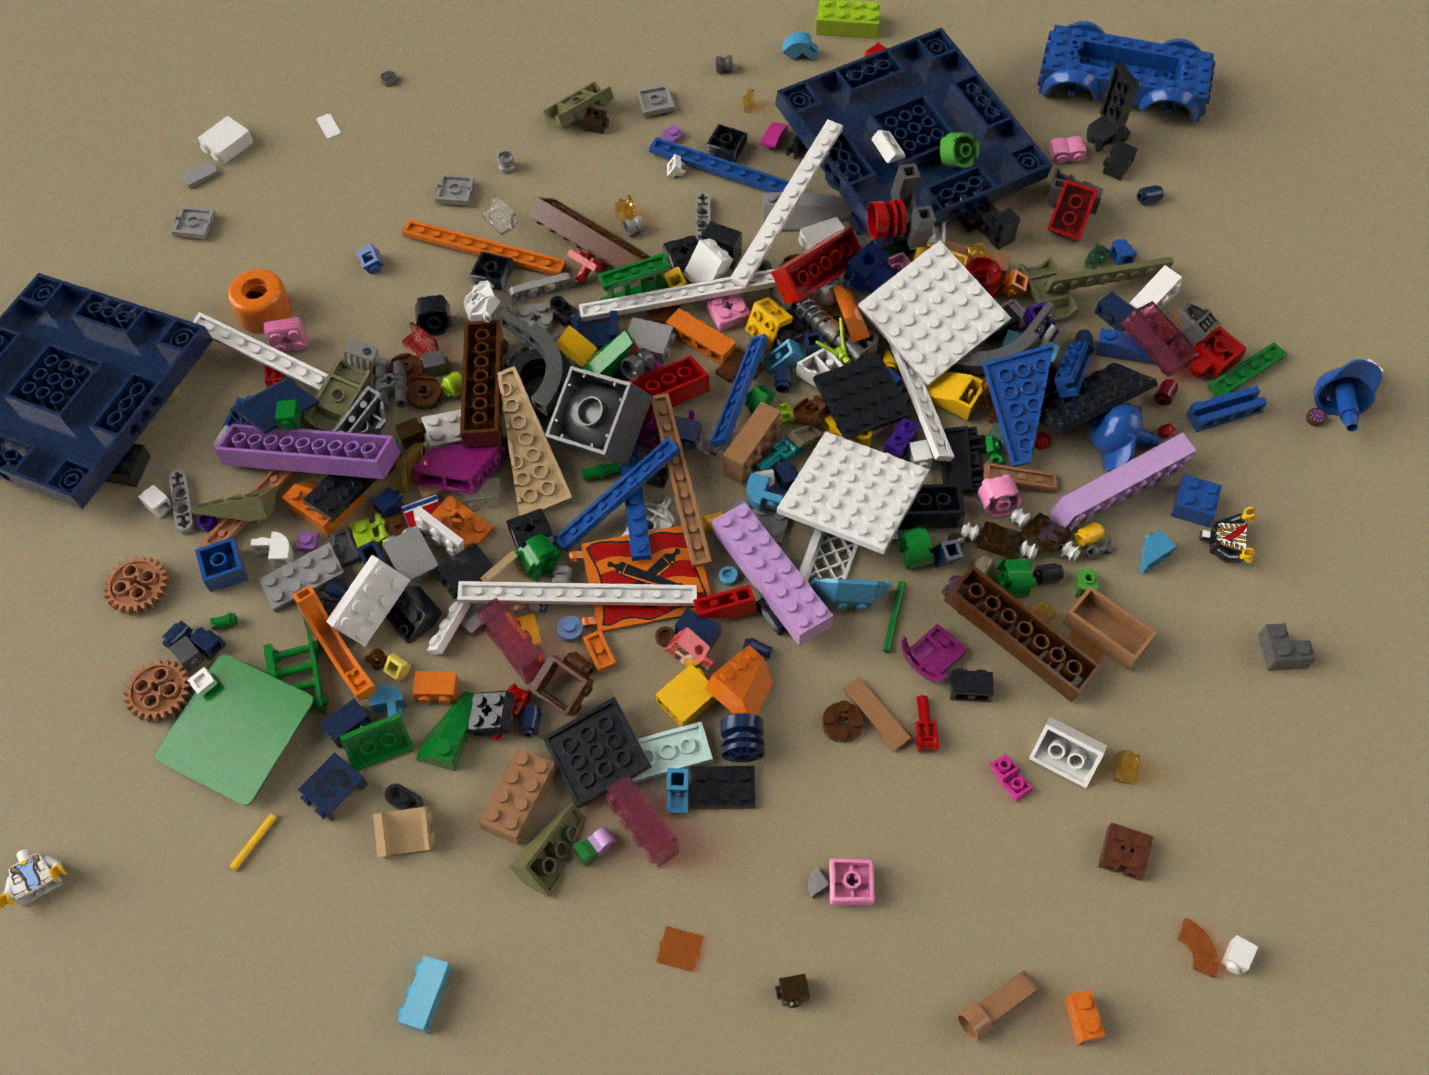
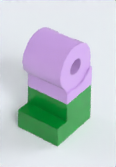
[572,827,616,867]

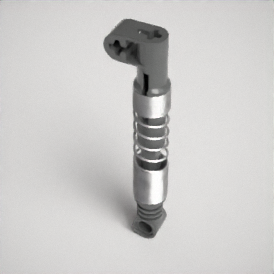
[756,260,879,362]

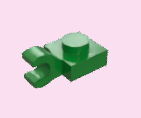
[985,434,1005,465]

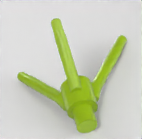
[816,318,851,365]

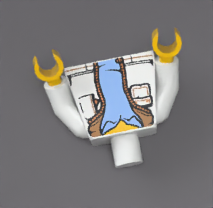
[0,849,67,910]

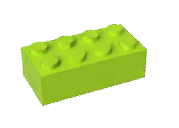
[816,0,880,39]

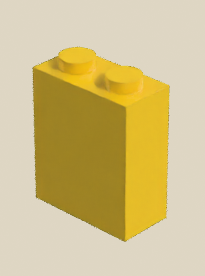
[655,664,717,727]

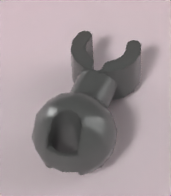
[1085,539,1116,559]

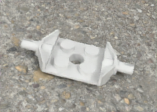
[464,281,501,323]
[622,496,676,536]

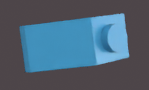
[763,338,806,374]
[1140,530,1176,575]

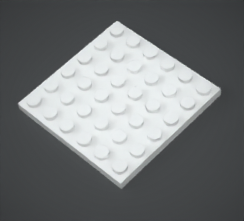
[858,240,1011,386]
[777,431,929,555]

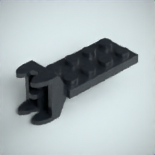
[1087,61,1139,152]
[303,428,398,522]

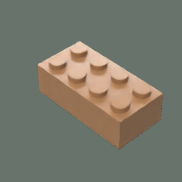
[723,401,782,485]
[1063,586,1158,670]
[478,747,557,845]

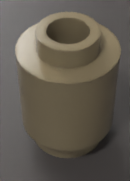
[974,556,995,577]

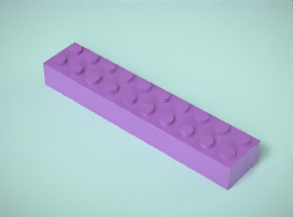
[214,424,401,479]

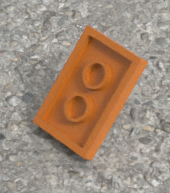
[431,495,494,549]

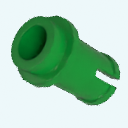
[210,612,238,631]

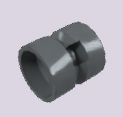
[621,348,655,381]

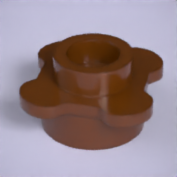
[364,648,388,670]

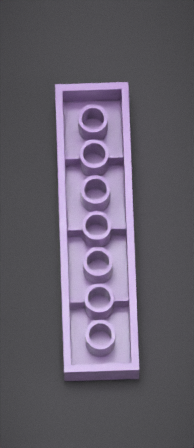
[1050,433,1196,530]
[712,502,833,646]

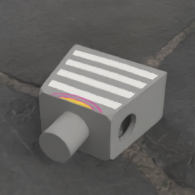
[344,337,388,374]

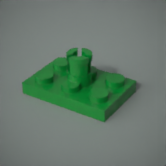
[340,712,414,771]

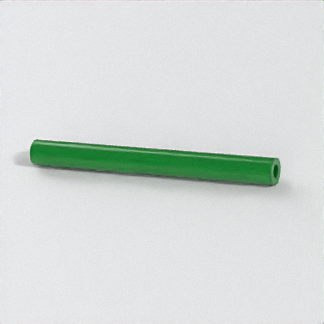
[883,581,906,653]

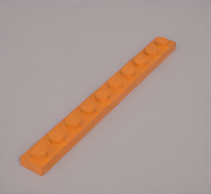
[402,219,567,276]

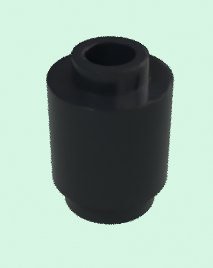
[1033,563,1064,585]

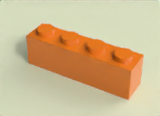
[666,309,736,365]

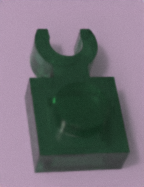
[1083,243,1112,270]

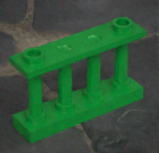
[598,253,671,300]
[263,634,329,714]

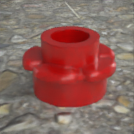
[1158,423,1176,438]

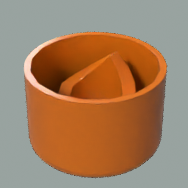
[228,269,292,334]

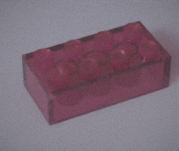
[1121,301,1200,377]
[476,597,546,685]
[606,774,679,868]

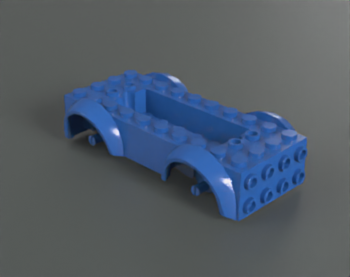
[1037,21,1216,123]

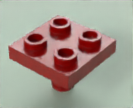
[567,249,609,284]

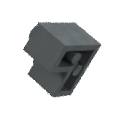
[1258,623,1316,671]

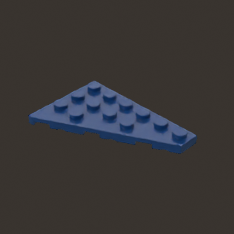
[982,343,1054,467]

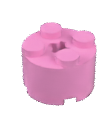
[978,474,1022,518]

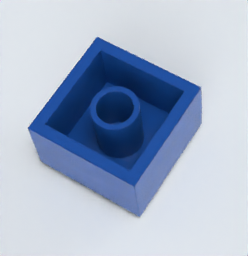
[1171,474,1222,527]
[195,537,248,592]

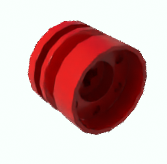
[867,199,907,239]
[965,256,1002,299]

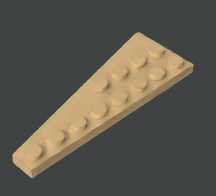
[497,366,573,516]

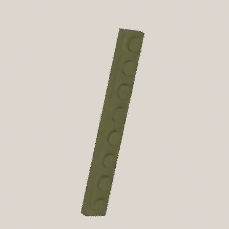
[1044,257,1174,293]

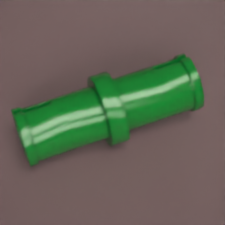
[581,463,621,481]

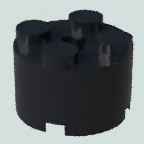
[415,295,452,336]

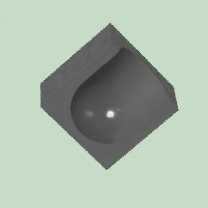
[545,366,653,466]

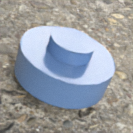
[557,616,583,642]

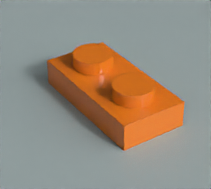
[582,630,616,673]

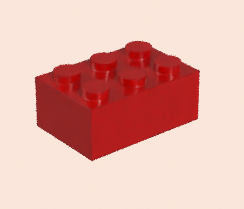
[1047,179,1099,240]

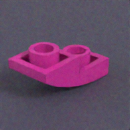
[760,122,788,149]
[990,754,1033,802]

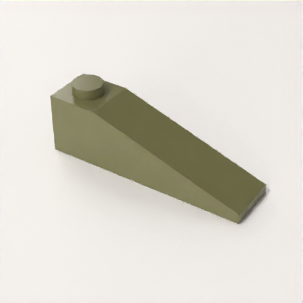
[190,486,277,523]
[510,803,585,897]

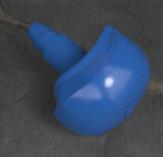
[1313,359,1382,431]
[1088,402,1160,472]

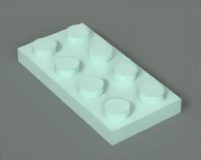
[632,721,713,784]

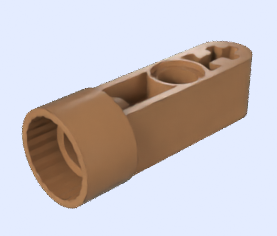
[957,970,1038,1042]

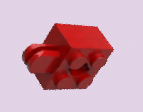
[1189,326,1247,379]

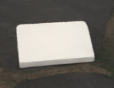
[872,130,906,163]

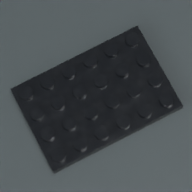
[1039,363,1158,434]

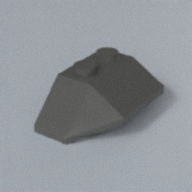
[1179,303,1220,346]
[333,385,388,434]

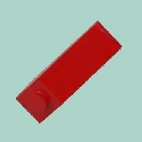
[693,584,757,619]

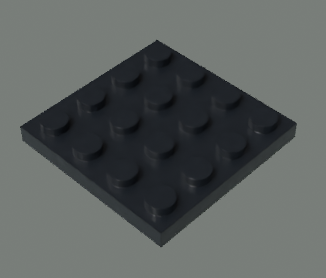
[813,353,912,439]
[542,697,652,809]

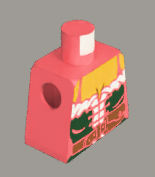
[664,627,714,671]

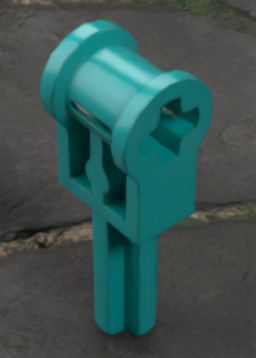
[756,434,803,471]

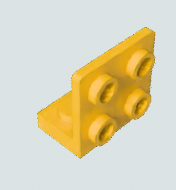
[745,297,793,350]

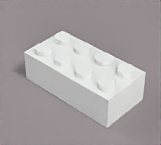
[326,555,410,647]

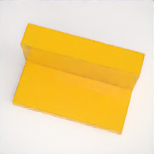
[556,325,597,368]

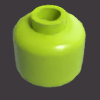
[441,371,462,398]

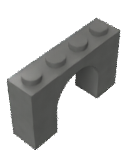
[890,163,936,248]

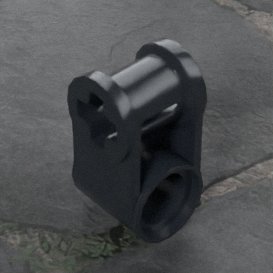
[550,296,581,329]

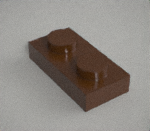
[385,512,408,536]

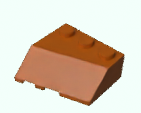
[281,481,367,537]
[705,645,773,715]

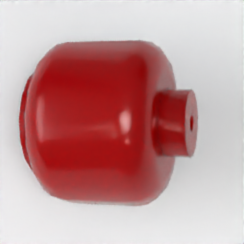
[1034,431,1052,450]

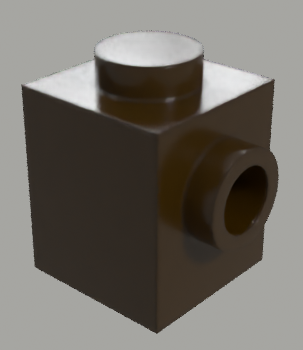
[583,108,609,134]
[395,417,427,449]
[775,974,810,1008]

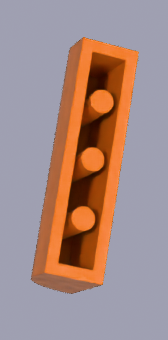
[832,286,870,343]

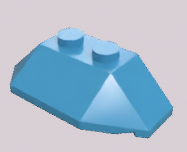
[810,578,892,611]

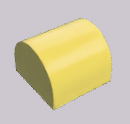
[383,653,411,682]

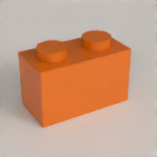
[413,671,459,705]
[1064,990,1106,1045]

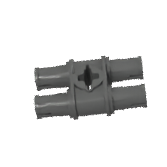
[373,360,408,410]

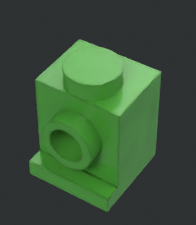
[1075,567,1099,598]

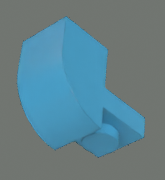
[782,32,818,61]
[747,472,783,512]
[369,684,407,719]
[666,768,689,814]

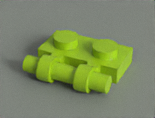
[350,513,390,548]

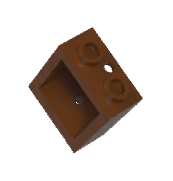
[528,654,595,716]

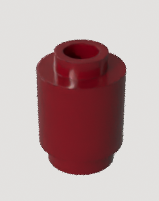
[1154,379,1178,406]

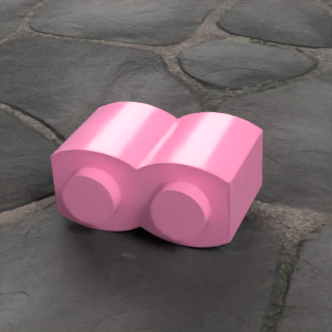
[1049,136,1087,164]

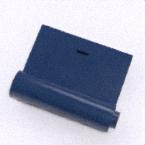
[230,378,319,435]

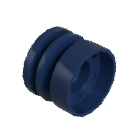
[720,713,765,762]

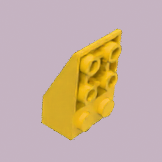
[926,372,987,421]

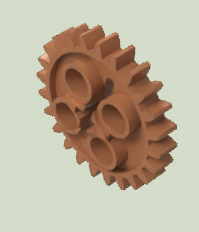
[103,555,170,615]
[123,659,193,723]

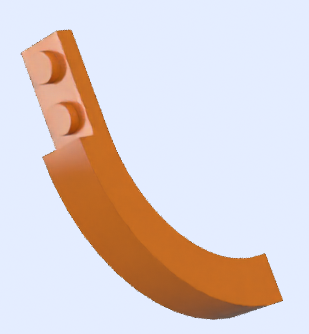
[292,585,377,702]

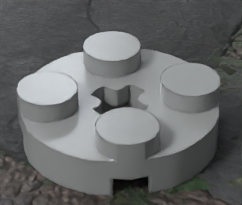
[518,303,554,332]

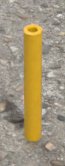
[229,813,277,871]

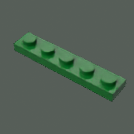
[1207,342,1287,397]

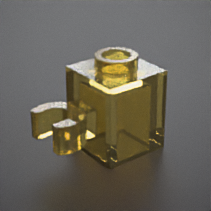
[615,195,639,228]
[1113,750,1140,785]

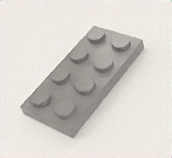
[259,543,346,612]

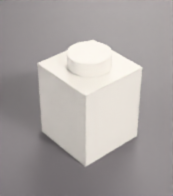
[907,440,933,469]
[138,485,173,519]
[1221,935,1258,975]

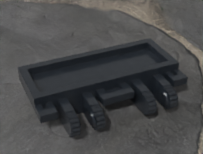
[941,426,987,494]

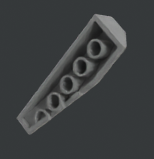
[762,192,858,232]

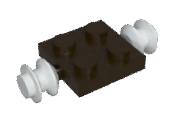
[1010,508,1081,562]
[960,521,1038,559]

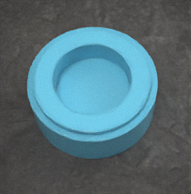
[719,566,738,586]

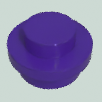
[197,515,217,532]

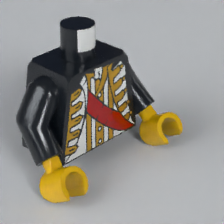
[1199,507,1257,563]

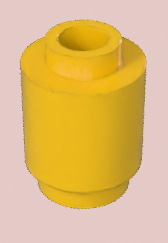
[1075,522,1105,547]

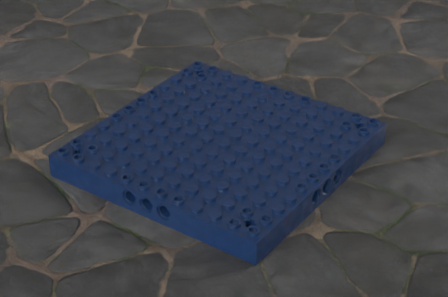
[775,28,1053,249]
[0,273,213,510]

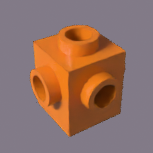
[999,269,1029,298]

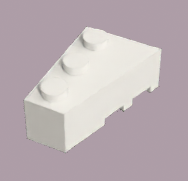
[1129,265,1182,322]
[796,348,844,388]

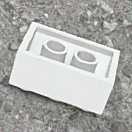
[1029,717,1107,788]

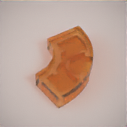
[1178,918,1218,979]

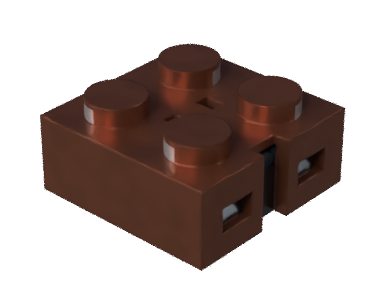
[1098,822,1154,881]

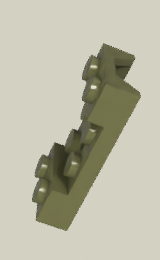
[542,81,614,128]
[1018,256,1079,323]
[303,357,374,431]

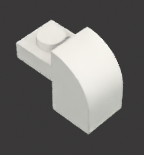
[251,532,294,568]

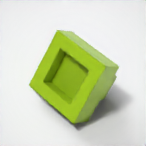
[776,403,795,426]

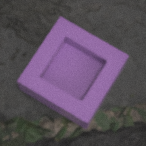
[662,124,685,143]
[296,531,320,552]

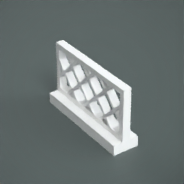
[799,528,858,585]

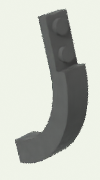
[949,301,1055,374]
[498,310,564,417]

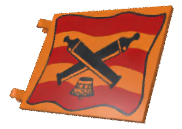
[569,525,711,632]

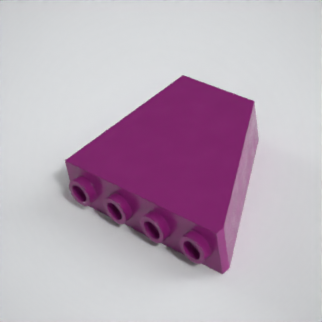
[411,437,509,495]

